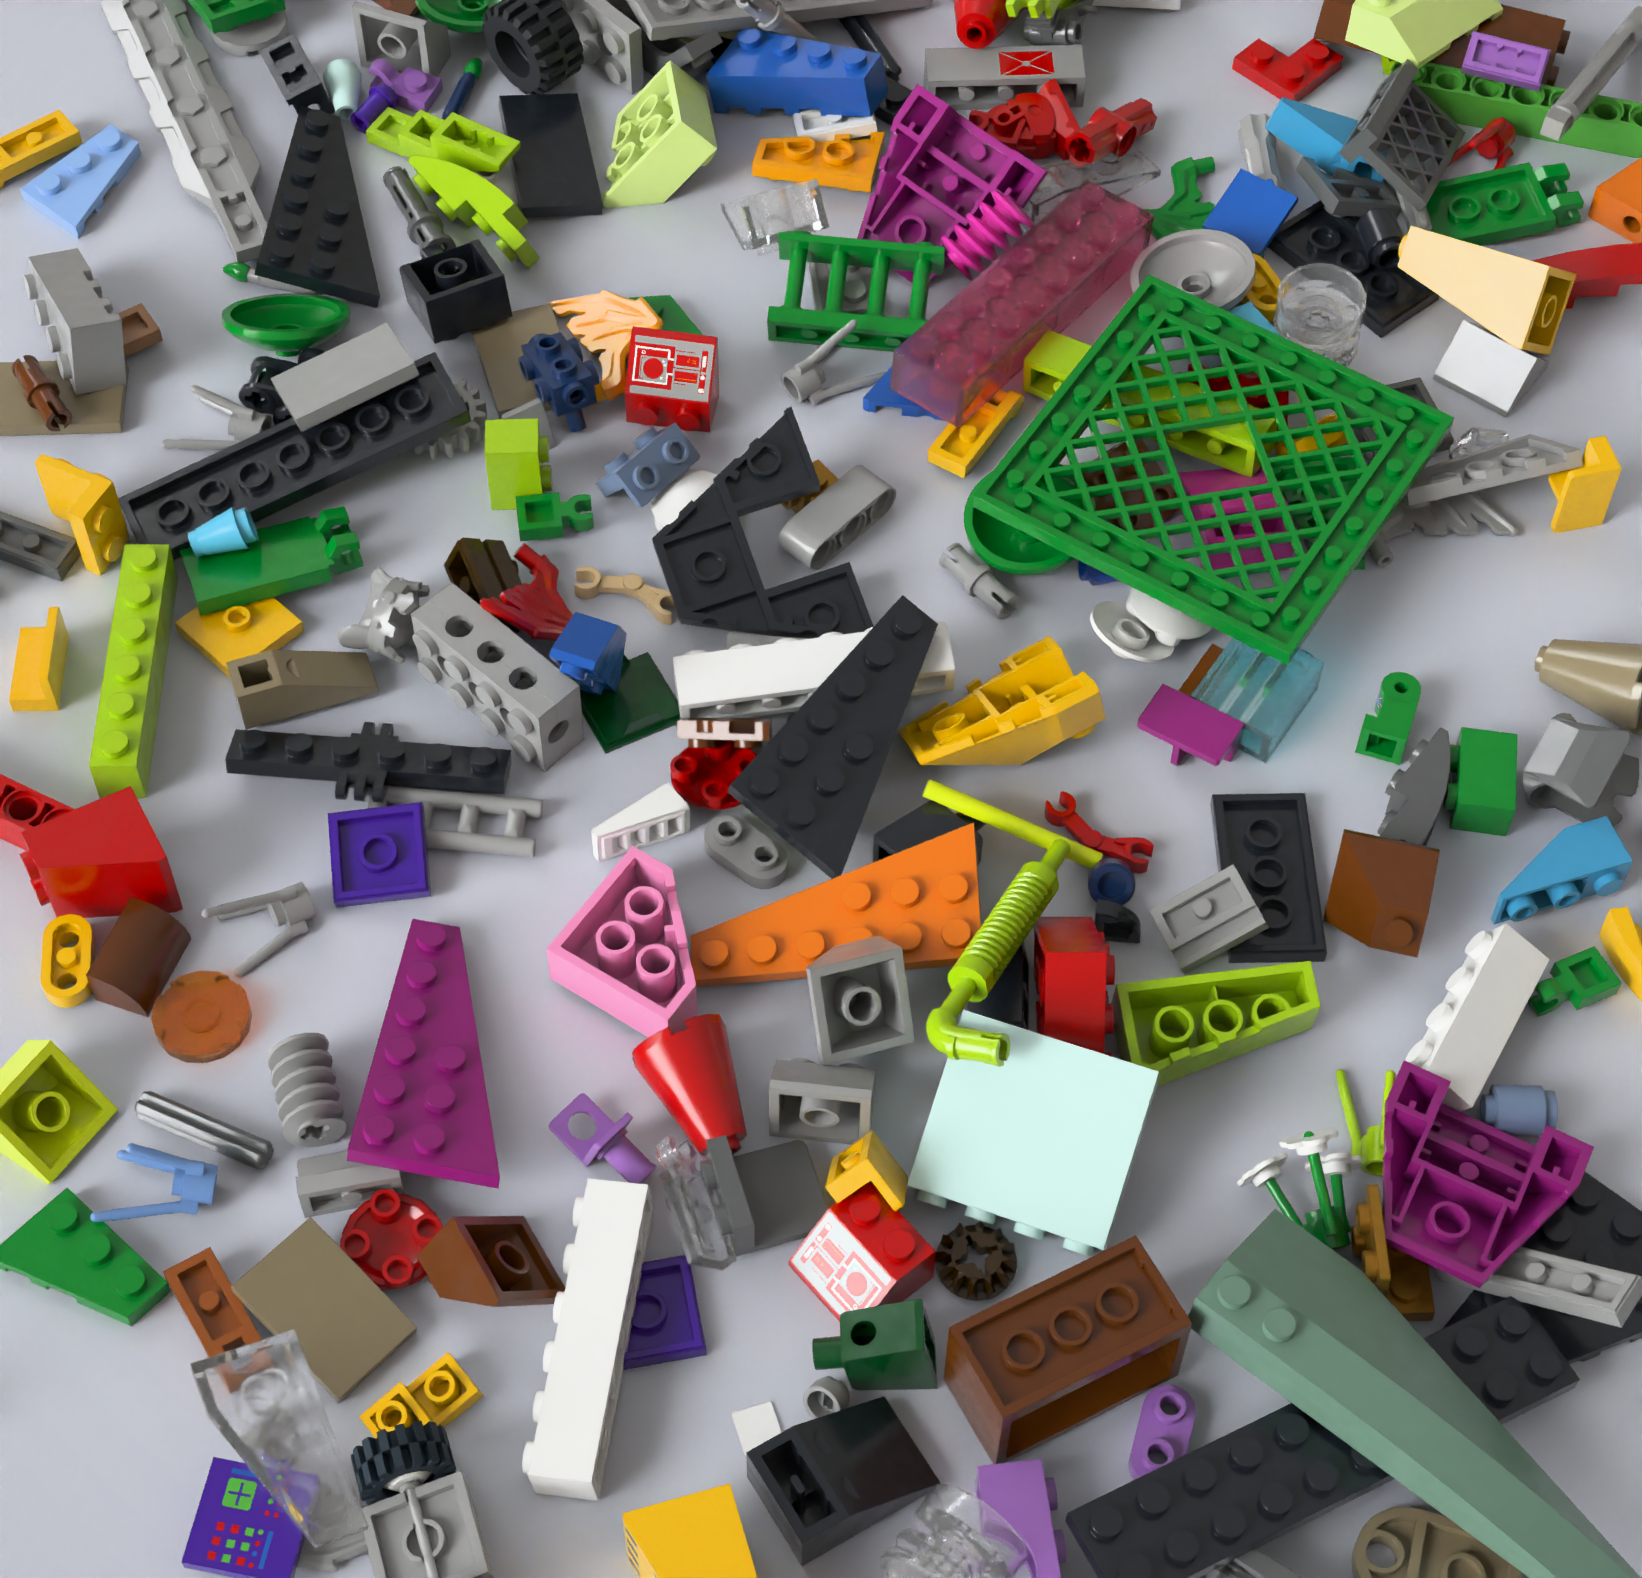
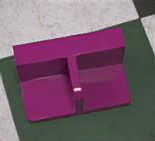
[1137,683,1245,766]

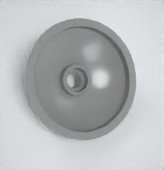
[1130,229,1256,311]

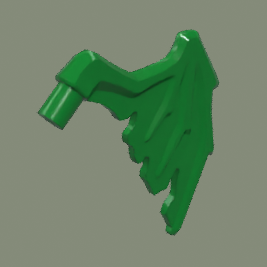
[1139,156,1264,258]

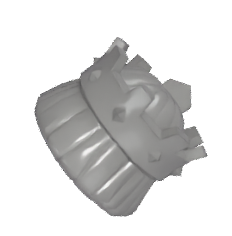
[338,567,430,664]

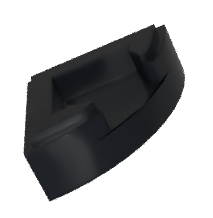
[1094,899,1141,943]

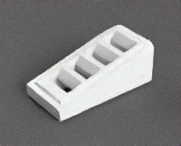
[591,783,690,862]

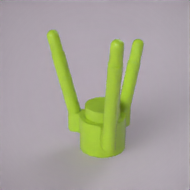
[1336,1069,1396,1176]

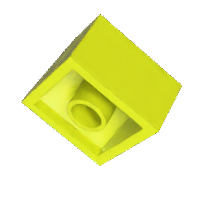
[0,1040,118,1184]

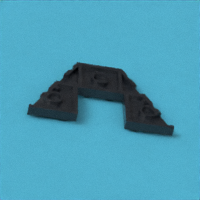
[652,407,874,639]

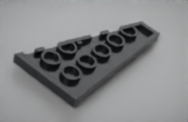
[254,106,380,308]
[727,595,938,879]

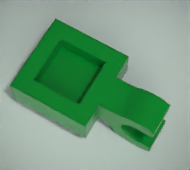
[1528,946,1622,1016]

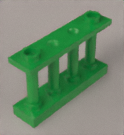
[767,230,945,356]

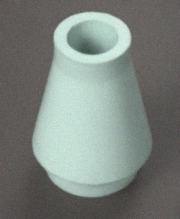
[323,59,362,121]

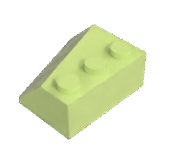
[602,60,717,208]

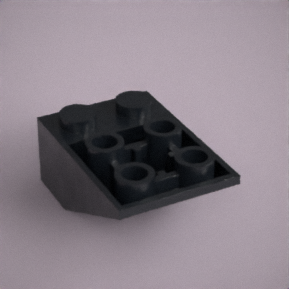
[746,1396,941,1566]

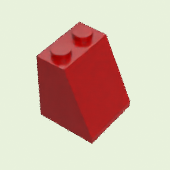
[19,786,183,918]

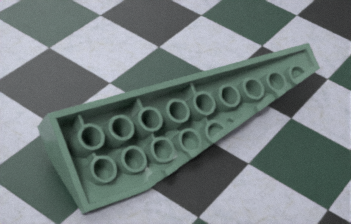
[1188,1209,1641,1578]

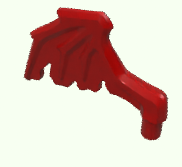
[480,543,573,642]

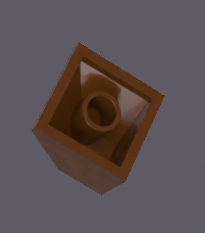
[1323,829,1440,958]
[417,1216,565,1307]

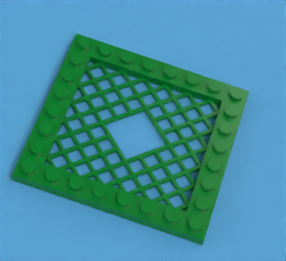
[972,275,1455,665]

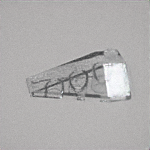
[1019,147,1161,240]
[190,1329,369,1548]

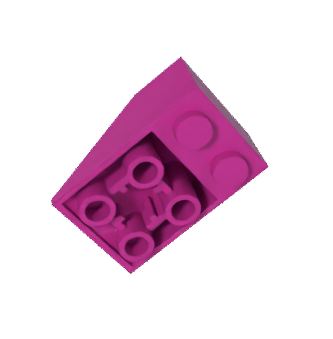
[1178,466,1294,571]

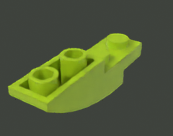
[407,155,540,269]

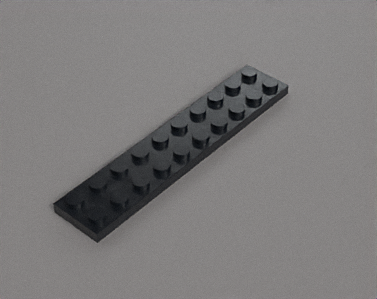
[1065,1296,1580,1578]

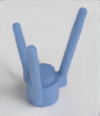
[90,1143,218,1222]

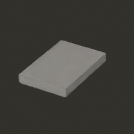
[270,323,419,432]

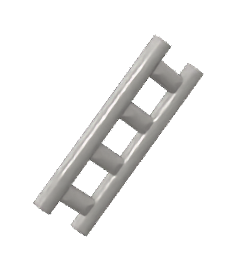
[359,786,543,857]

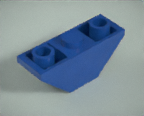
[549,612,627,696]

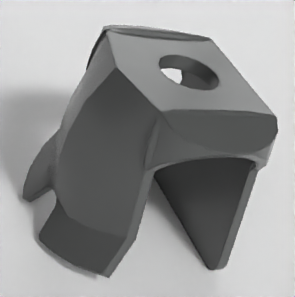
[1523,713,1639,827]

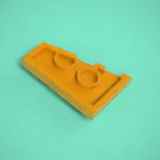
[752,131,885,193]

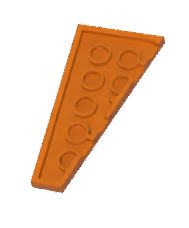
[691,822,982,987]

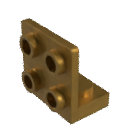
[1351,1184,1435,1321]

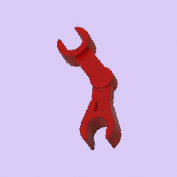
[1044,791,1154,874]

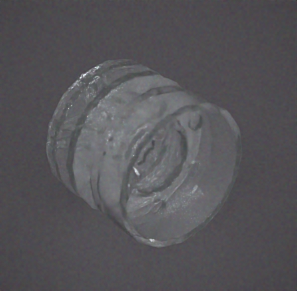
[1273,263,1366,367]
[879,1483,1028,1578]

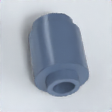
[1480,1085,1558,1136]

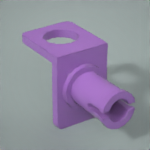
[549,1093,657,1184]

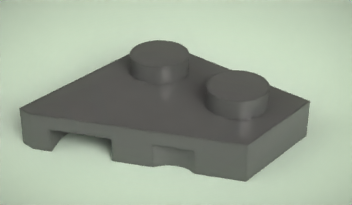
[1296,156,1401,219]

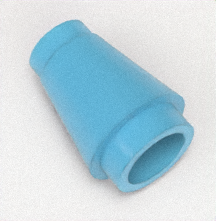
[188,507,259,558]

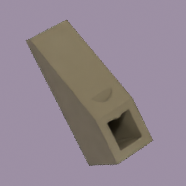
[226,650,379,730]

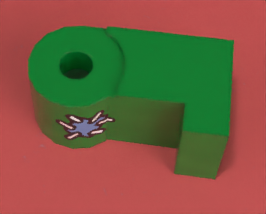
[1355,672,1421,765]

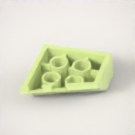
[1345,0,1503,68]

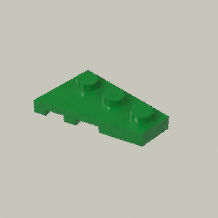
[0,1188,171,1326]

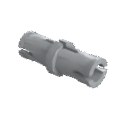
[939,543,1020,619]

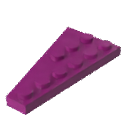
[347,918,500,1189]

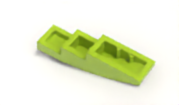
[366,107,521,172]

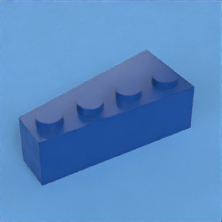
[706,28,888,117]

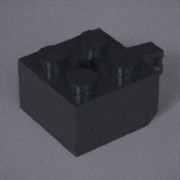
[399,239,513,344]

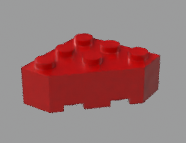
[1033,917,1115,1057]

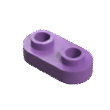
[1128,1385,1196,1480]

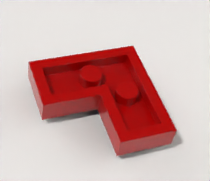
[1232,38,1343,102]

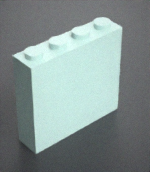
[907,1010,1160,1257]

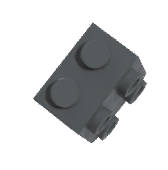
[700,1135,828,1257]

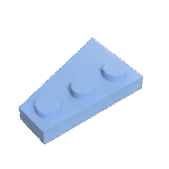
[21,124,141,238]

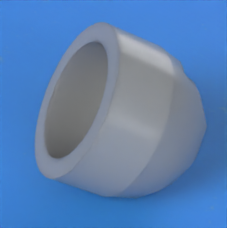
[803,1376,850,1419]

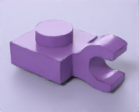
[369,59,443,112]

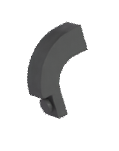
[619,4,723,78]

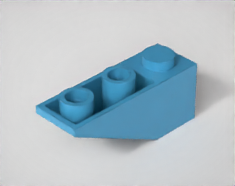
[1265,97,1393,182]
[1491,816,1633,924]

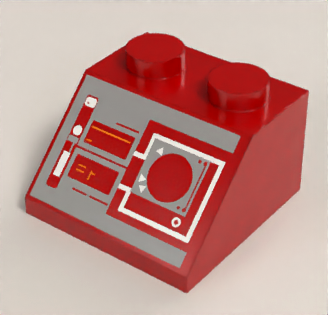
[625,326,719,433]
[789,1181,936,1322]

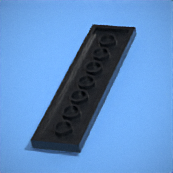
[118,352,472,560]

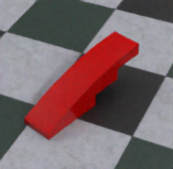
[1531,243,1642,309]

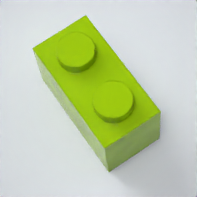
[485,418,552,510]

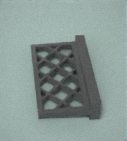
[1339,59,1465,211]

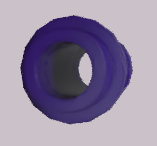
[350,84,398,134]

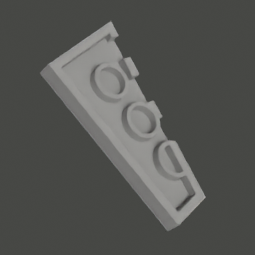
[1400,434,1583,509]

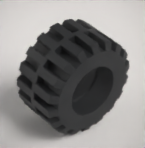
[482,0,584,95]

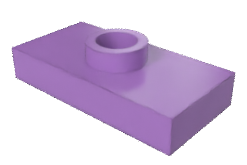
[1461,31,1551,92]

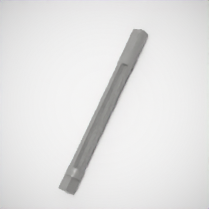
[1540,6,1642,141]

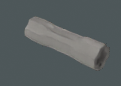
[1238,113,1286,191]

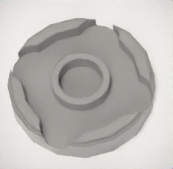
[211,10,288,56]

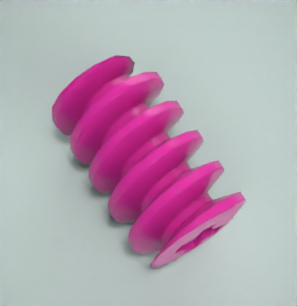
[941,190,1034,281]

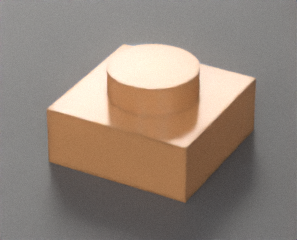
[118,303,163,357]

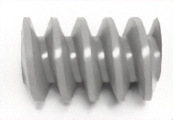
[268,1033,347,1147]

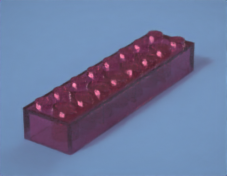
[890,179,1154,428]

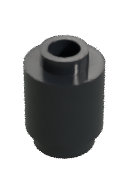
[1356,208,1404,270]

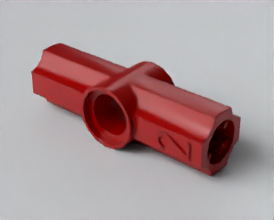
[1064,98,1157,168]

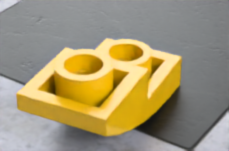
[1599,907,1642,1001]
[359,1352,484,1438]

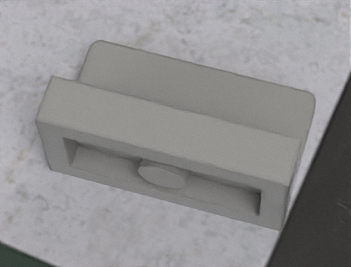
[295,1151,405,1218]

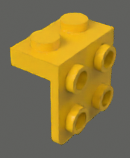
[35,454,130,576]

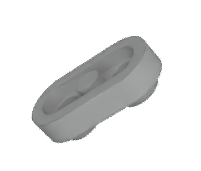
[704,815,788,889]

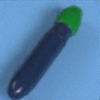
[442,58,483,120]

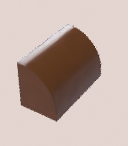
[86,897,191,1017]

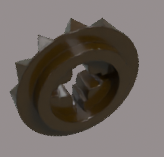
[935,1220,1018,1301]

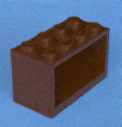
[943,1235,1192,1464]

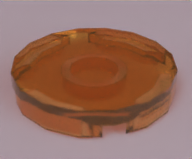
[151,971,252,1063]

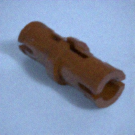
[12,355,72,431]

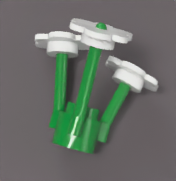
[1237,1128,1363,1250]

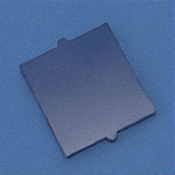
[1202,168,1299,256]

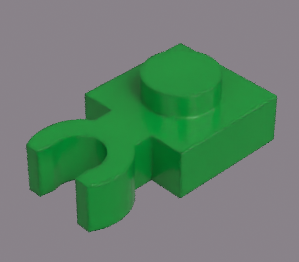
[515,492,594,541]

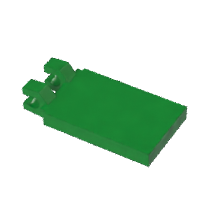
[1426,162,1584,246]
[180,506,364,616]

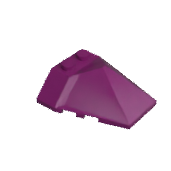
[857,84,1048,283]
[1382,1060,1594,1288]

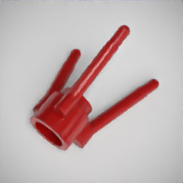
[1447,117,1516,169]

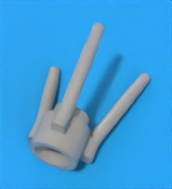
[781,319,886,405]
[162,385,272,450]
[202,882,316,977]

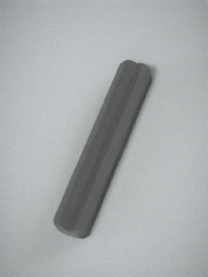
[134,1091,274,1170]

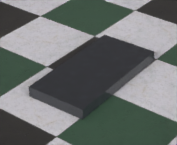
[499,93,603,218]
[1268,200,1439,338]
[1210,793,1327,963]

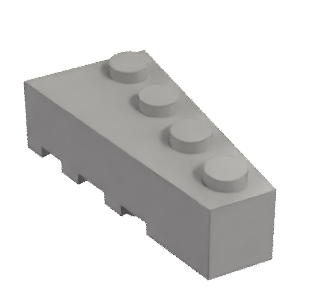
[23,248,126,395]

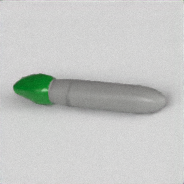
[223,262,318,295]

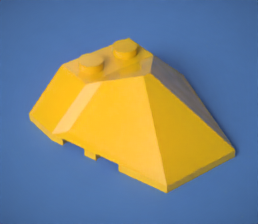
[898,636,1106,765]

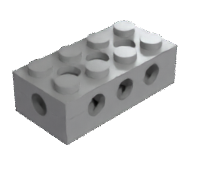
[411,583,584,772]

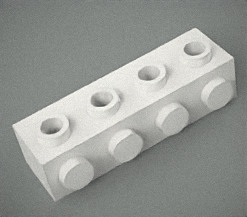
[1405,923,1550,1112]

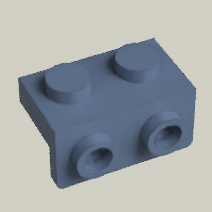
[595,422,700,508]

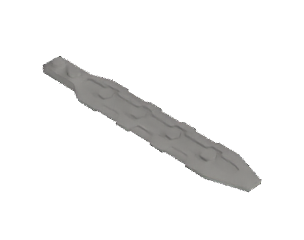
[101,0,268,263]

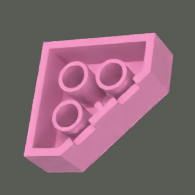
[547,846,698,1037]

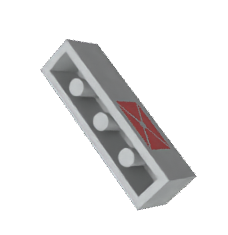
[924,45,1086,110]

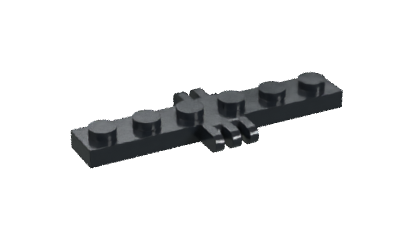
[225,722,512,803]

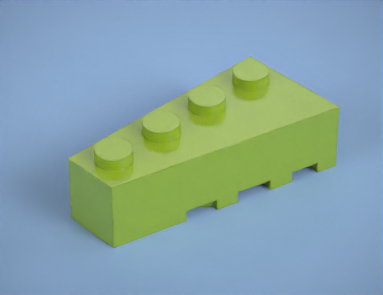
[1111,961,1321,1086]

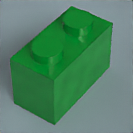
[1443,727,1517,836]

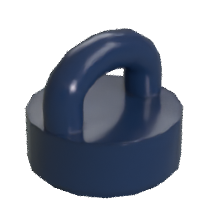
[1088,858,1136,905]

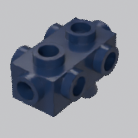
[518,332,599,432]

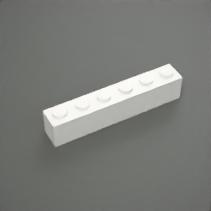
[673,621,955,718]
[522,1178,654,1501]

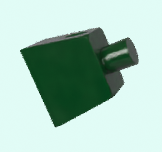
[812,1299,938,1391]

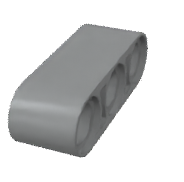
[778,465,896,571]

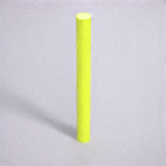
[922,779,1103,869]

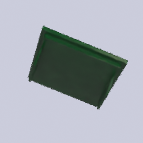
[580,652,680,754]

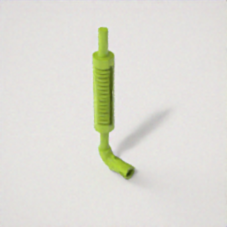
[926,839,1071,1067]

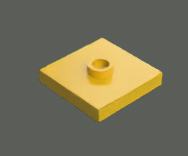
[174,597,304,678]

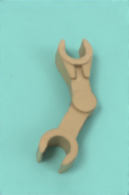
[574,566,675,625]

